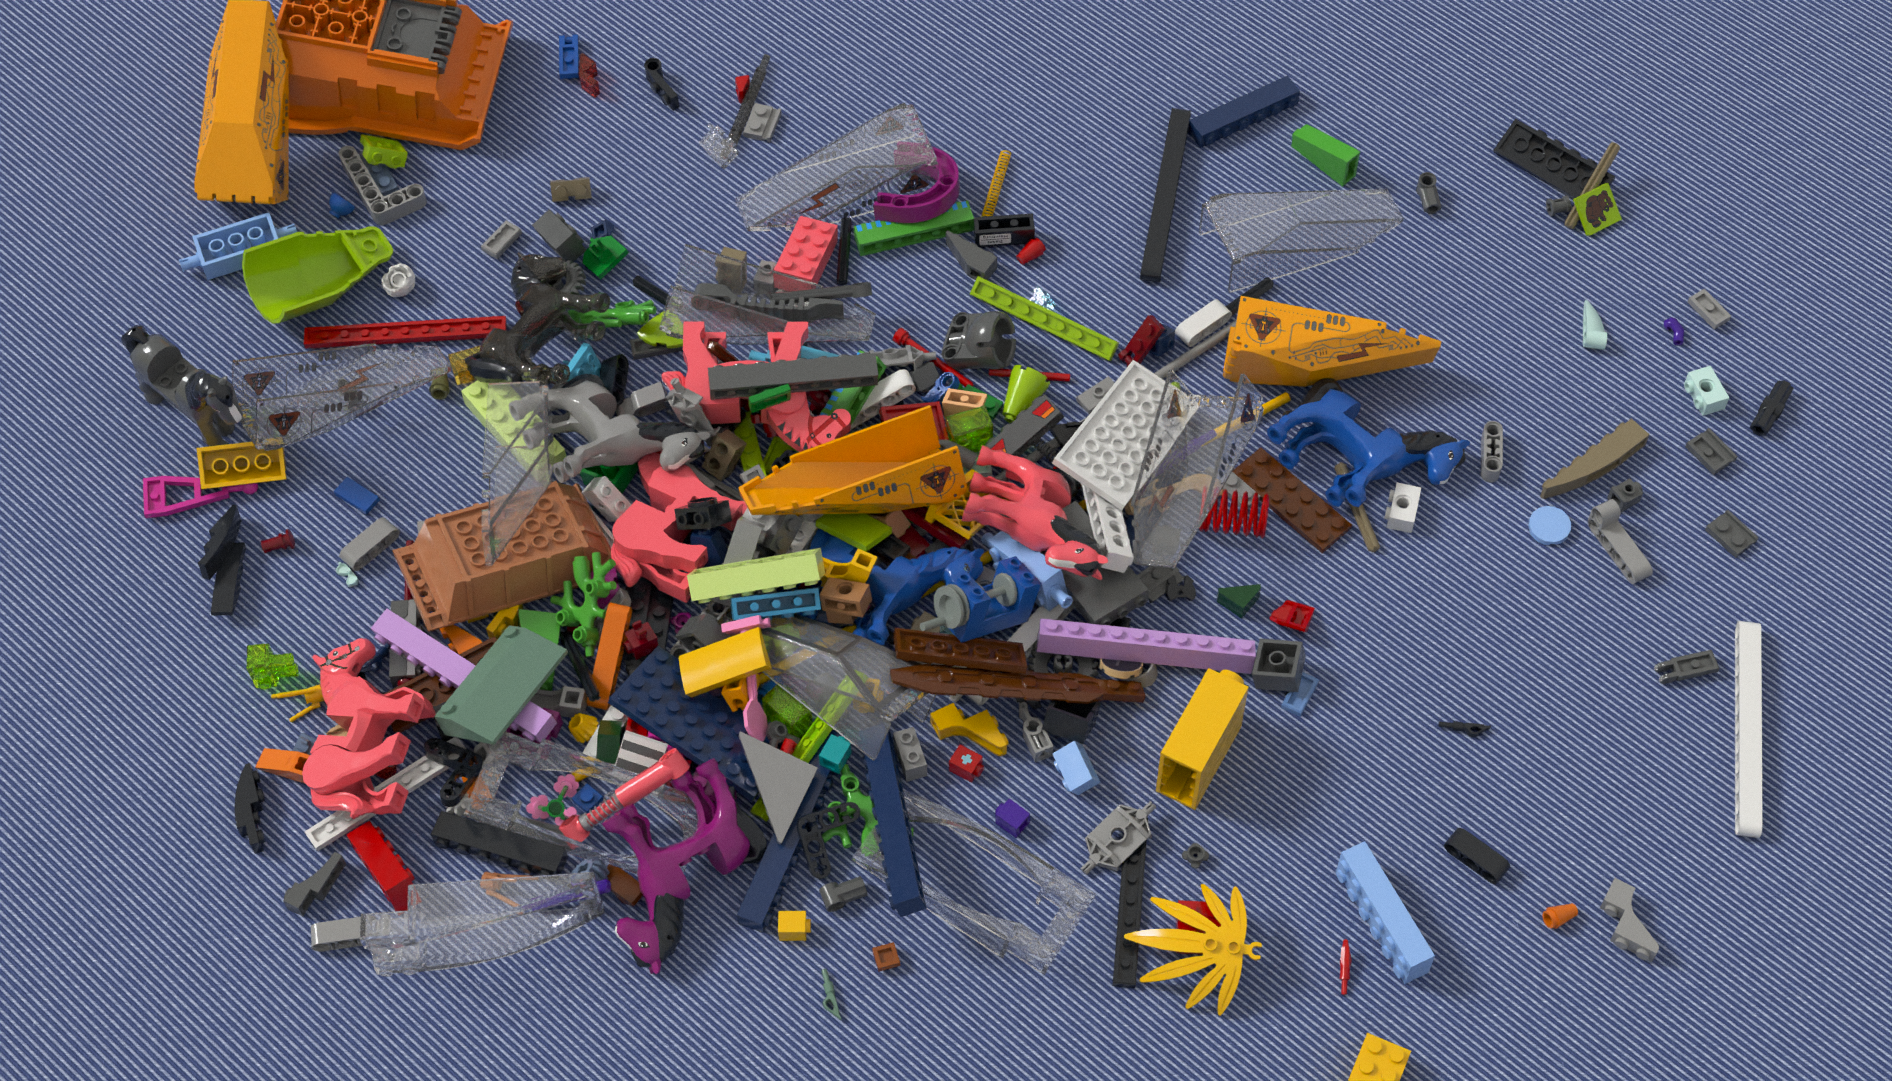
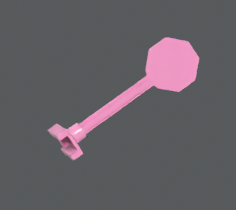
[721,615,771,742]

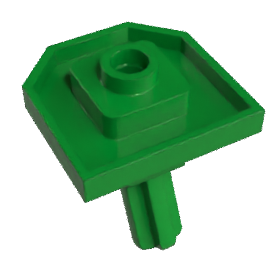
[582,236,629,280]

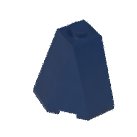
[690,528,728,568]

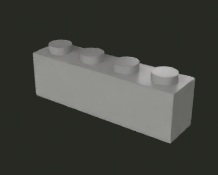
[712,517,767,607]

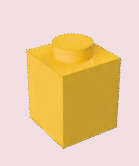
[778,911,811,941]

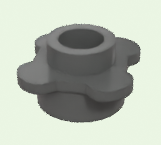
[1182,843,1209,869]

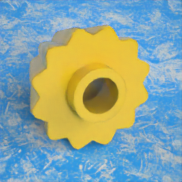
[568,713,599,743]

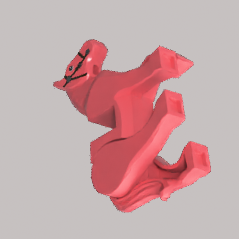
[302,638,436,819]

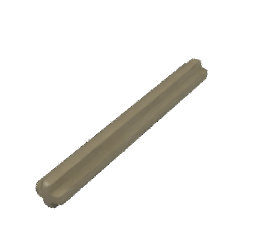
[1565,142,1620,229]
[1334,462,1380,552]

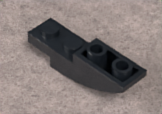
[235,763,265,854]

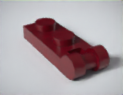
[1118,315,1165,367]

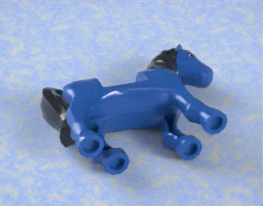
[1267,378,1470,507]

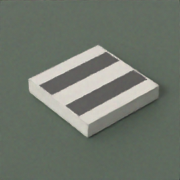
[613,730,668,779]

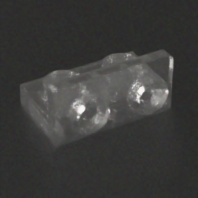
[699,123,740,169]

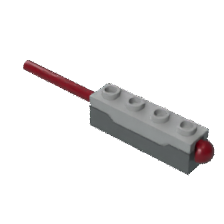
[389,540,423,687]

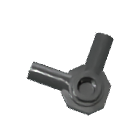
[766,720,801,748]

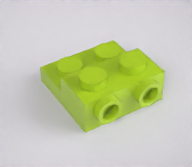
[360,134,408,169]

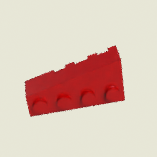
[346,820,422,917]

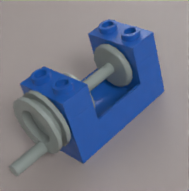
[920,556,1041,643]

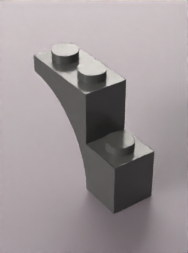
[757,514,804,558]

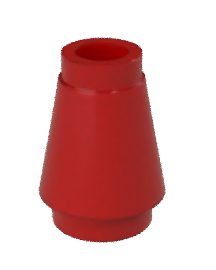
[1016,237,1046,265]

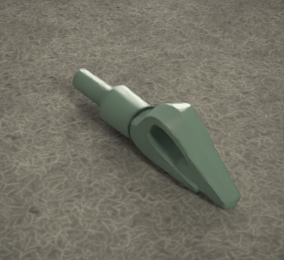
[821,969,842,1020]

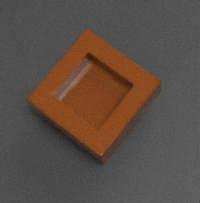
[872,942,900,972]

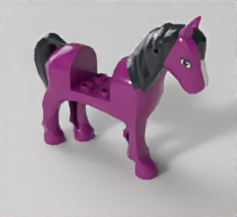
[602,758,767,974]

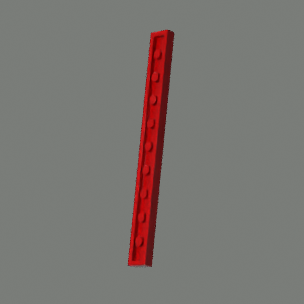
[304,316,507,349]

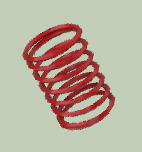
[1199,487,1269,539]

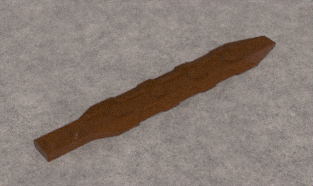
[890,664,1146,704]

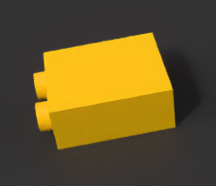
[1156,668,1249,810]

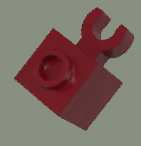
[623,620,658,660]

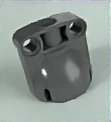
[941,311,1016,371]

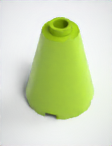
[1002,365,1050,423]

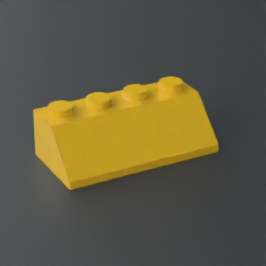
[196,438,286,489]

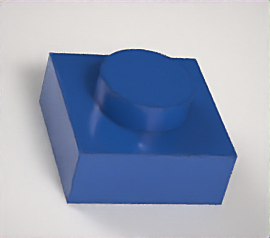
[571,783,604,814]

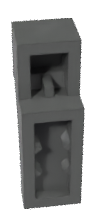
[283,852,346,917]

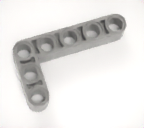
[338,146,427,225]

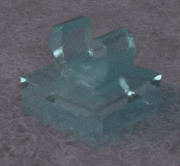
[1030,286,1056,310]

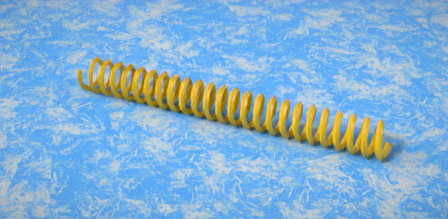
[981,150,1011,217]

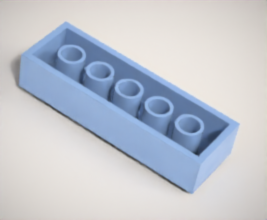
[1336,841,1435,984]

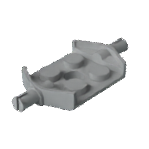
[867,345,937,371]
[666,378,720,447]
[1080,801,1156,875]

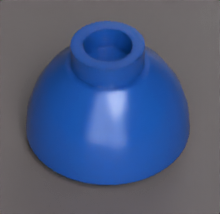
[329,193,355,219]

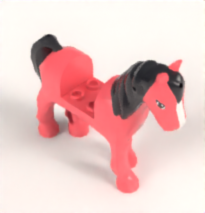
[961,445,1108,580]

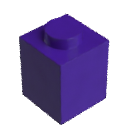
[995,798,1030,838]

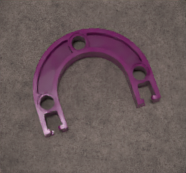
[873,142,960,223]

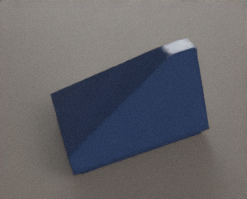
[591,219,614,239]

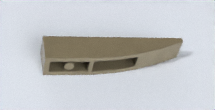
[1540,418,1650,499]

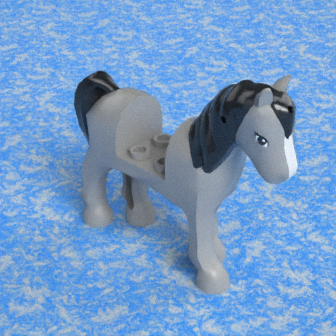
[509,374,710,483]

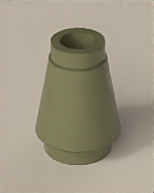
[429,369,450,400]

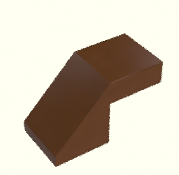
[607,864,643,907]

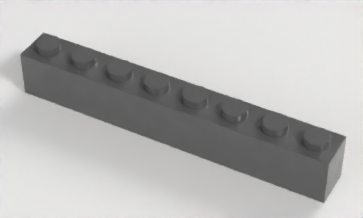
[708,352,878,400]

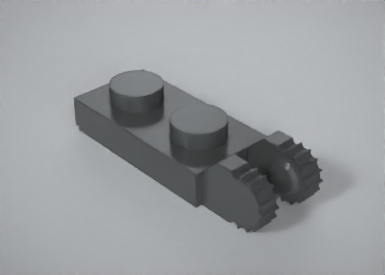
[1654,650,1720,684]

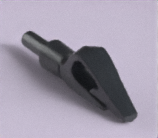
[1438,721,1491,738]

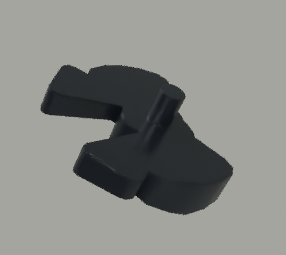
[1165,575,1196,601]

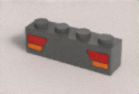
[985,394,1064,471]

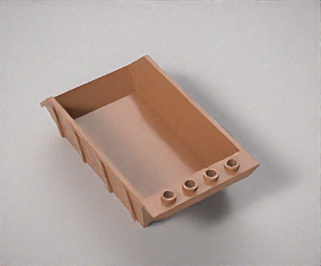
[392,481,611,632]

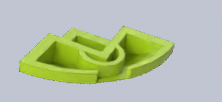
[637,307,683,348]

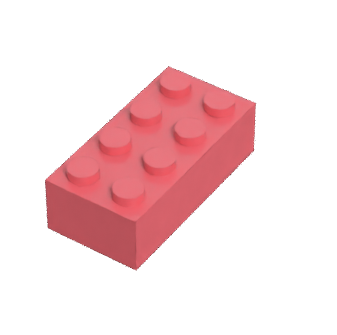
[774,216,838,291]

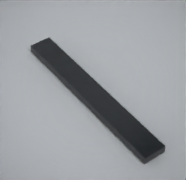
[1112,818,1148,988]

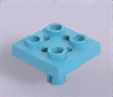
[560,342,601,382]

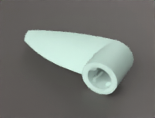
[1583,300,1607,350]

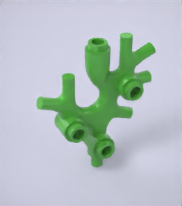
[560,300,657,338]
[550,552,617,657]
[822,764,914,861]

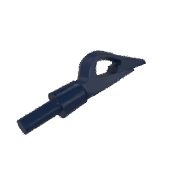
[359,644,390,673]

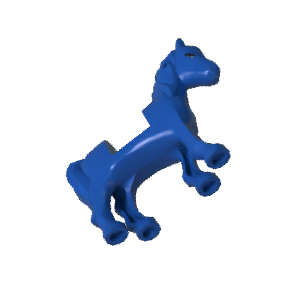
[777,528,984,650]

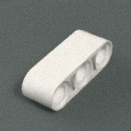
[1175,299,1232,347]

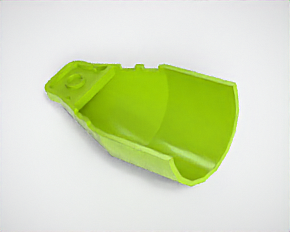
[242,226,393,324]

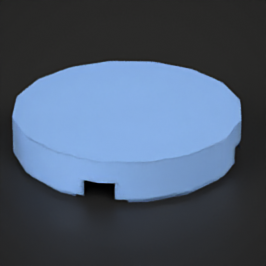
[1528,506,1571,545]

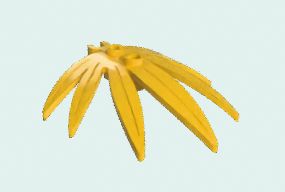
[1124,884,1262,1016]

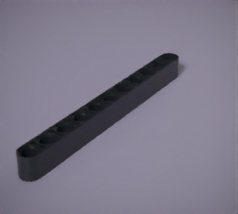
[1140,108,1191,283]

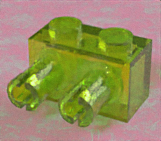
[246,643,299,689]

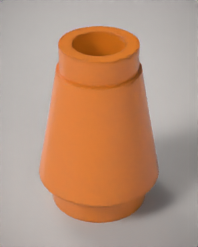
[1542,903,1578,929]

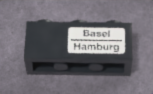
[974,213,1035,247]

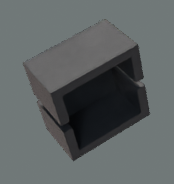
[1042,700,1101,744]

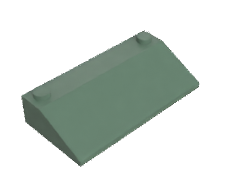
[434,625,568,745]

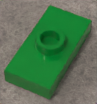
[749,384,791,413]

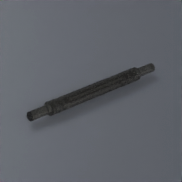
[722,54,771,161]

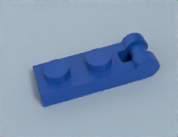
[559,34,579,79]

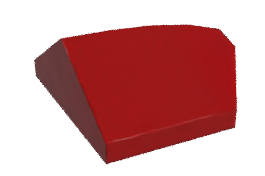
[1269,600,1315,632]

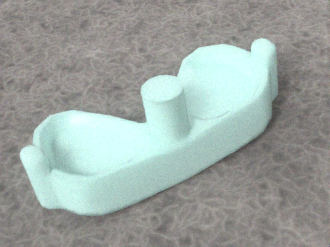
[336,562,359,587]

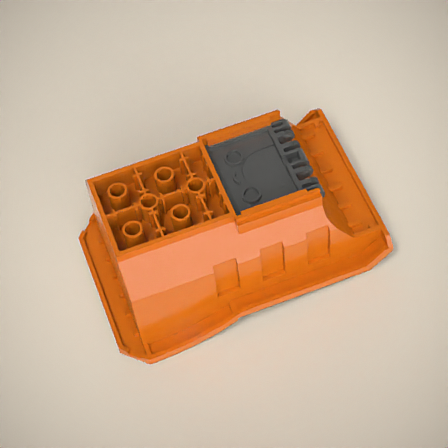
[275,0,513,150]

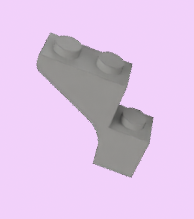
[1600,878,1659,962]

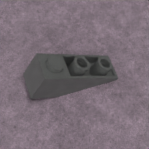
[946,230,997,280]

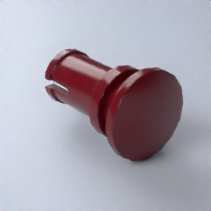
[261,529,295,553]

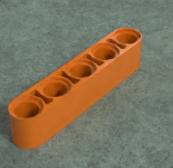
[587,602,632,711]

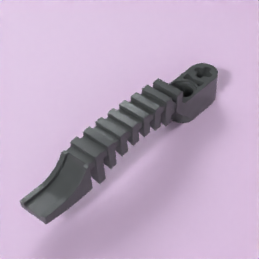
[691,283,844,324]

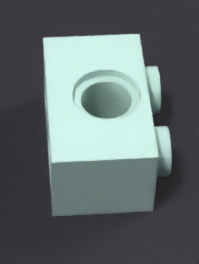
[1684,366,1729,416]

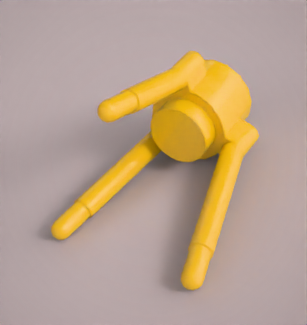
[271,684,324,722]

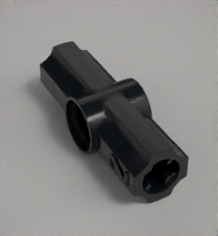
[1750,380,1794,436]

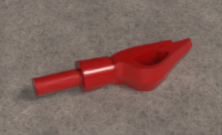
[1340,939,1352,995]

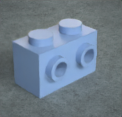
[1052,741,1100,795]

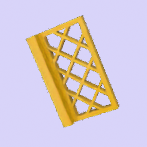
[925,469,1008,540]

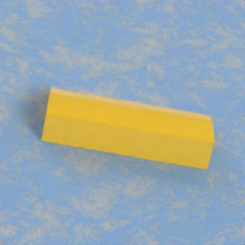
[679,627,772,697]

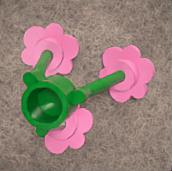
[526,774,579,826]

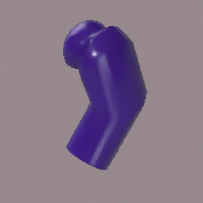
[1664,317,1684,346]

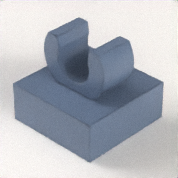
[292,733,316,755]

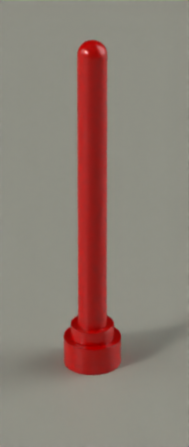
[892,328,974,387]

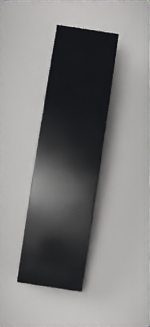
[198,504,241,580]
[211,542,246,616]

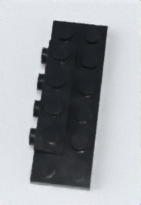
[1493,118,1615,199]
[620,577,674,661]

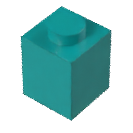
[819,734,852,774]

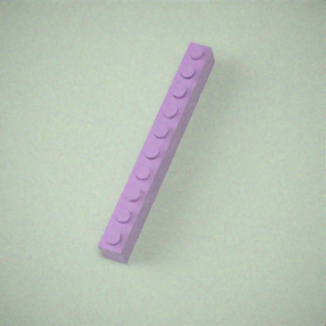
[371,609,557,744]
[1037,618,1256,674]

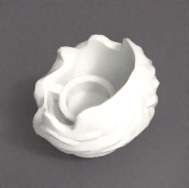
[382,263,415,297]

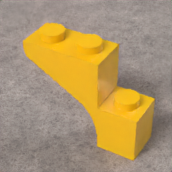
[930,703,1009,756]

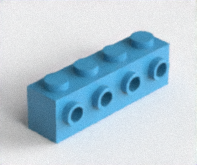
[730,587,821,620]

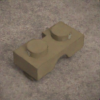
[550,177,592,202]

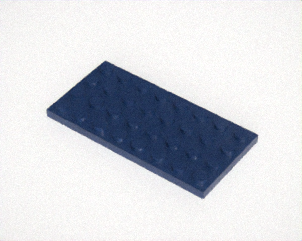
[608,646,783,801]

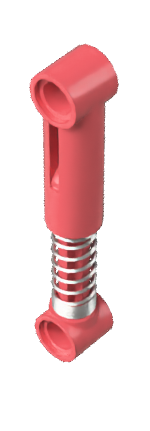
[559,748,690,846]

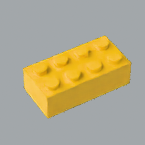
[1348,1033,1411,1081]

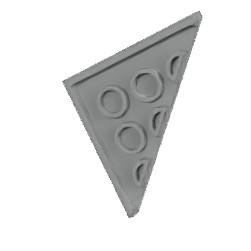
[738,731,818,845]

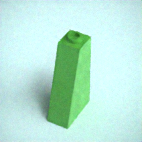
[1291,124,1360,187]
[518,609,561,691]

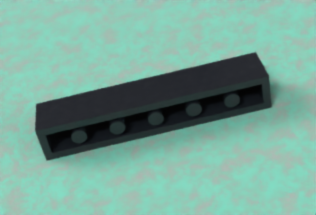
[431,811,568,880]

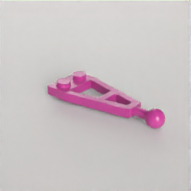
[143,476,258,518]

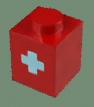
[949,744,984,783]

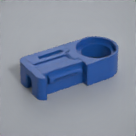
[921,372,960,405]

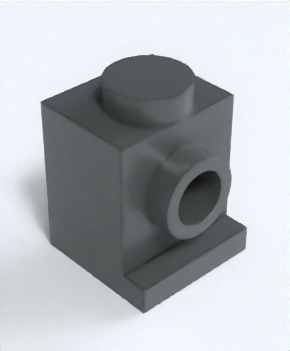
[1607,478,1643,513]

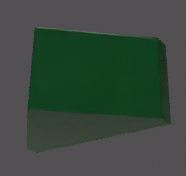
[1217,584,1261,619]
[596,720,622,764]

